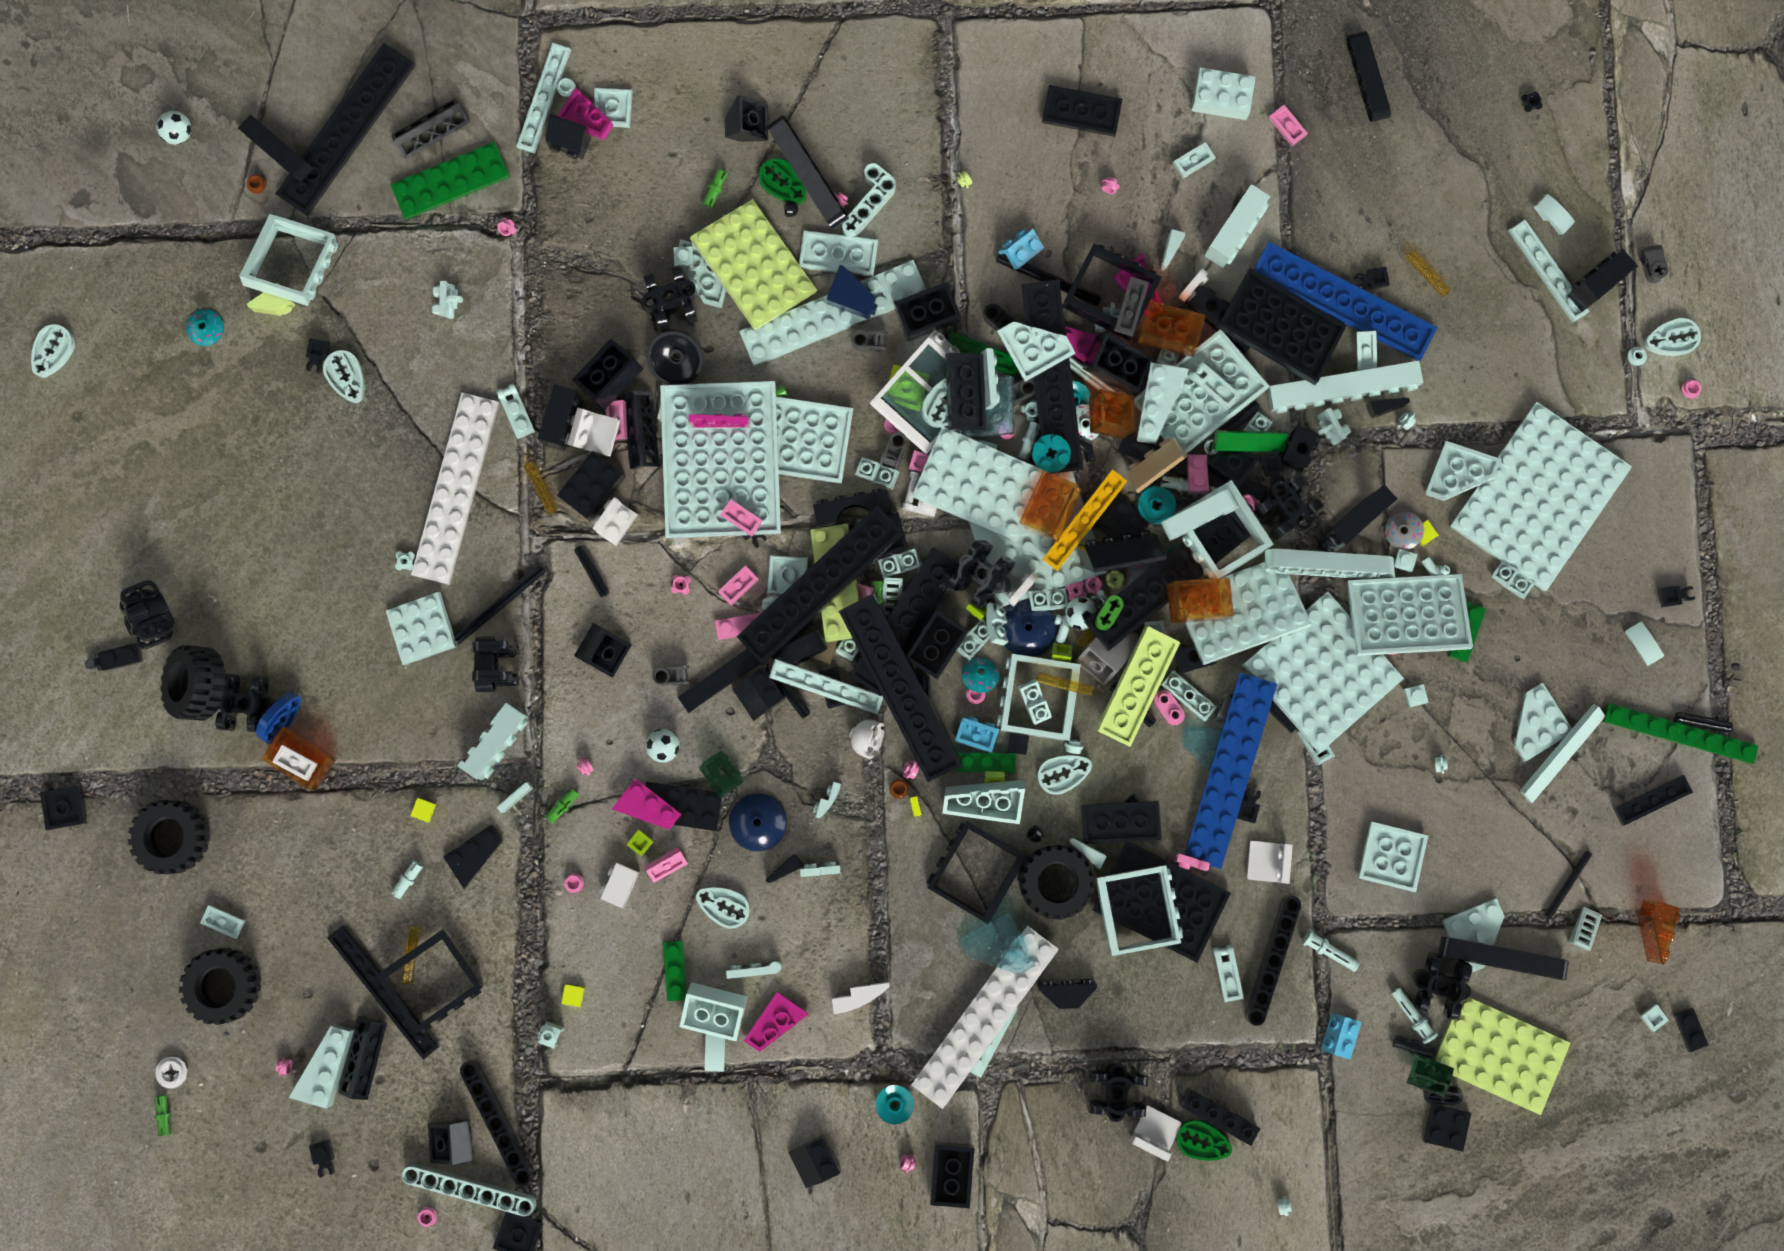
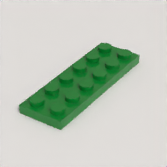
[390,142,510,220]

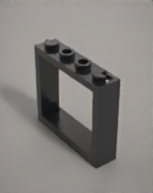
[1063,244,1162,341]
[1317,484,1398,552]
[926,821,1027,924]
[376,929,483,1034]

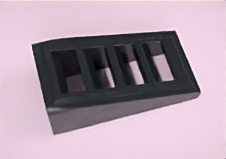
[1366,398,1410,419]
[766,854,805,883]

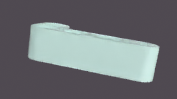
[842,163,896,237]
[1161,489,1239,541]

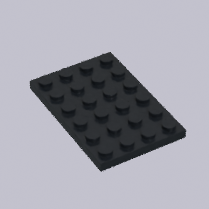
[1217,268,1347,385]
[1092,842,1231,963]

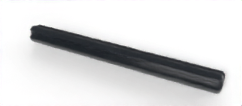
[996,254,1101,306]
[454,565,545,644]

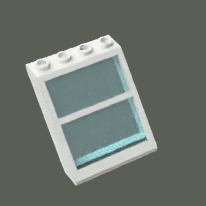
[870,330,960,454]

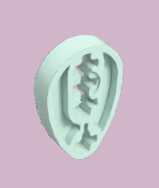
[1644,318,1701,356]
[31,324,75,378]
[323,350,365,403]
[921,378,948,428]
[1037,755,1092,795]
[696,887,750,929]

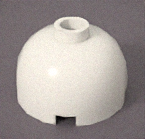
[849,719,884,759]

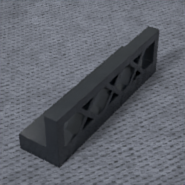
[391,98,470,160]
[623,391,660,470]
[338,1016,387,1100]

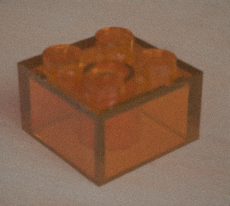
[1089,389,1135,439]

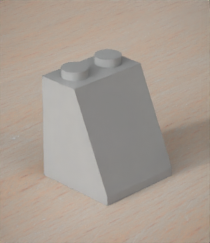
[1075,632,1139,686]

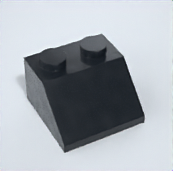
[545,114,591,159]
[574,623,632,678]
[732,667,785,721]
[428,1120,473,1165]
[788,1134,841,1188]

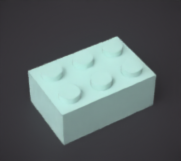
[1191,67,1256,120]

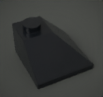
[725,95,768,142]

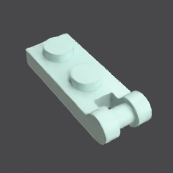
[1188,361,1241,410]
[496,383,535,439]
[1212,944,1244,1002]
[726,961,782,979]

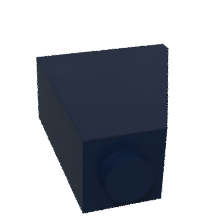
[826,265,878,320]

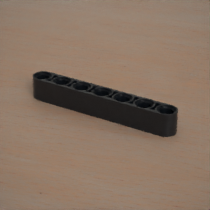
[767,115,849,230]
[1245,895,1301,1026]
[1438,936,1569,980]
[460,1060,534,1186]

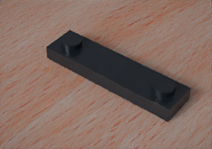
[1613,775,1693,826]

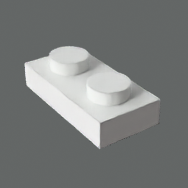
[272,745,318,781]

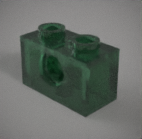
[699,750,744,799]
[1406,1054,1454,1097]

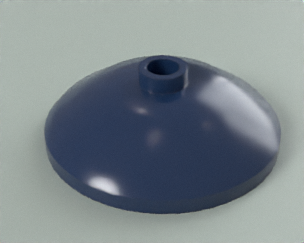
[1002,600,1056,657]
[729,793,787,852]

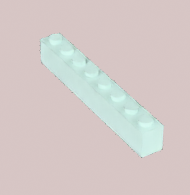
[1266,361,1423,414]

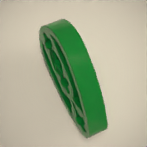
[759,158,807,205]
[1176,1119,1232,1161]

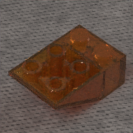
[1638,899,1680,965]

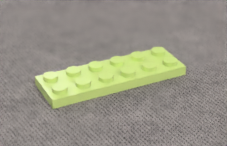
[810,523,859,643]
[1096,625,1180,747]

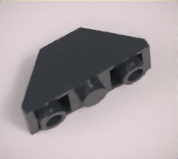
[1037,979,1097,1009]

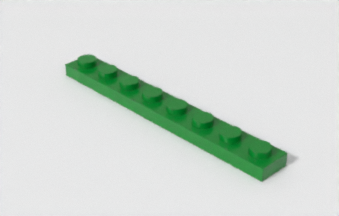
[1603,704,1759,764]

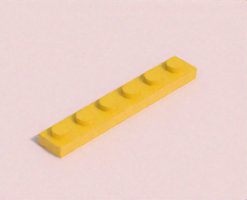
[1042,469,1127,571]

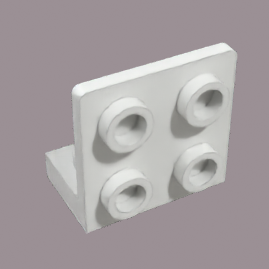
[567,408,620,456]
[593,497,638,546]
[1247,841,1293,884]
[1130,1105,1182,1162]

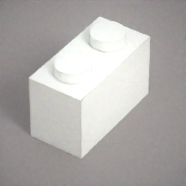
[600,863,640,908]

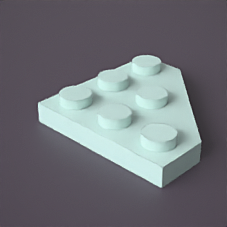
[679,239,726,308]
[997,322,1075,382]
[1425,441,1502,501]
[1513,683,1572,762]
[1442,898,1504,972]

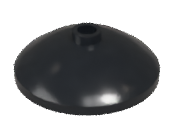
[647,330,704,385]

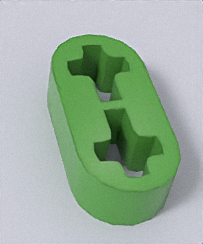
[1095,595,1123,630]

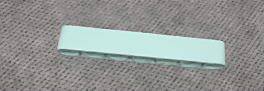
[1265,549,1395,579]
[402,1164,537,1216]

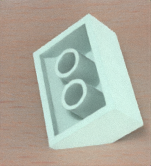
[679,982,748,1041]

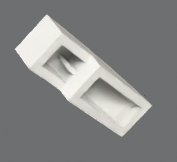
[832,981,889,1014]

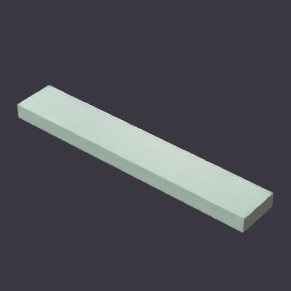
[516,42,571,154]
[1508,219,1590,323]
[769,659,883,714]
[1520,704,1605,803]

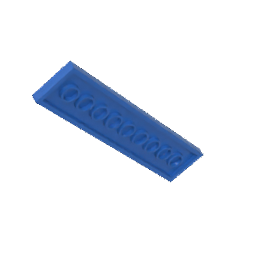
[1254,242,1438,362]
[1184,672,1277,869]

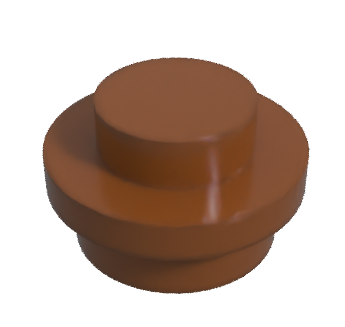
[247,175,266,194]
[889,779,909,799]

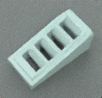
[1160,229,1186,271]
[882,578,903,617]
[1297,731,1335,766]
[1069,838,1106,870]
[1568,907,1602,951]

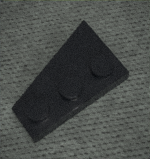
[443,824,504,889]

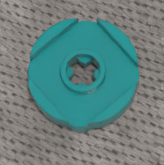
[1032,434,1071,473]
[1137,486,1176,525]

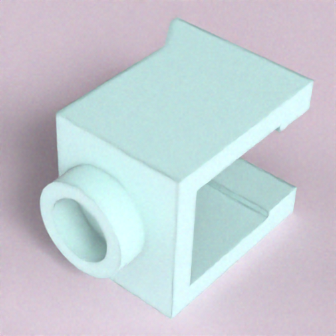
[537,1021,564,1049]

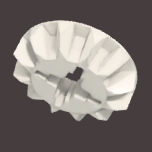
[156,1056,188,1088]

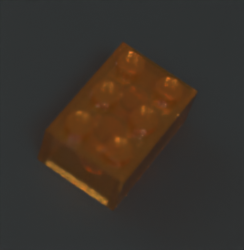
[1138,300,1206,357]
[1019,471,1082,542]
[1167,578,1234,623]
[261,726,337,791]

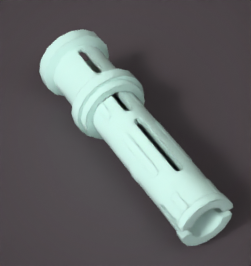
[1302,929,1360,972]
[1391,987,1438,1044]

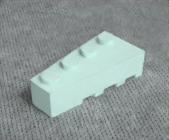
[1137,363,1189,445]
[457,703,528,780]
[942,780,1025,824]
[289,1024,354,1108]

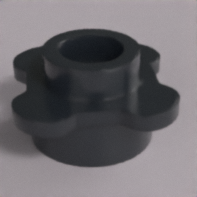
[1521,92,1542,112]

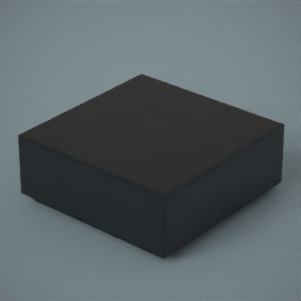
[1007,733,1029,755]

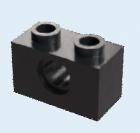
[1281,425,1319,472]
[1173,644,1217,674]

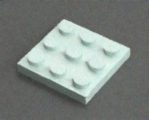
[386,592,457,665]
[1358,822,1428,892]

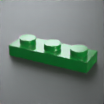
[1448,603,1486,663]
[958,753,1016,773]
[663,941,687,1001]

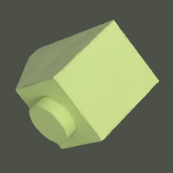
[247,283,295,316]

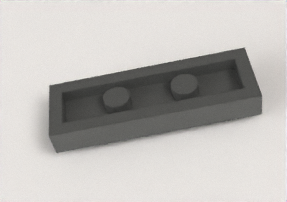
[1114,277,1149,337]

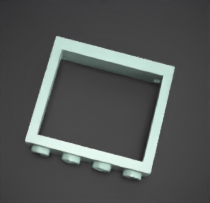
[240,214,338,306]
[1173,480,1274,583]
[997,654,1081,741]
[1095,865,1183,956]

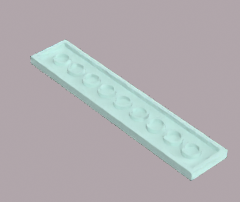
[739,260,926,367]

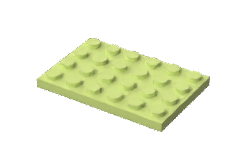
[690,199,817,331]
[1431,997,1570,1115]

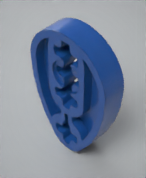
[256,692,301,744]

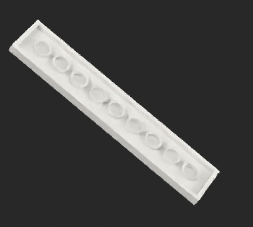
[411,393,500,585]
[911,926,1059,1109]

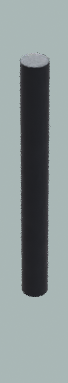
[1544,851,1592,919]

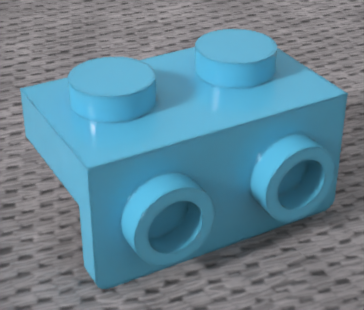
[998,229,1044,269]
[955,716,999,753]
[1321,1013,1362,1060]

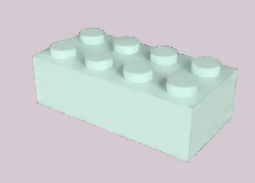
[1205,184,1270,268]

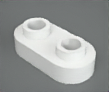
[1179,269,1209,302]
[1007,573,1038,607]

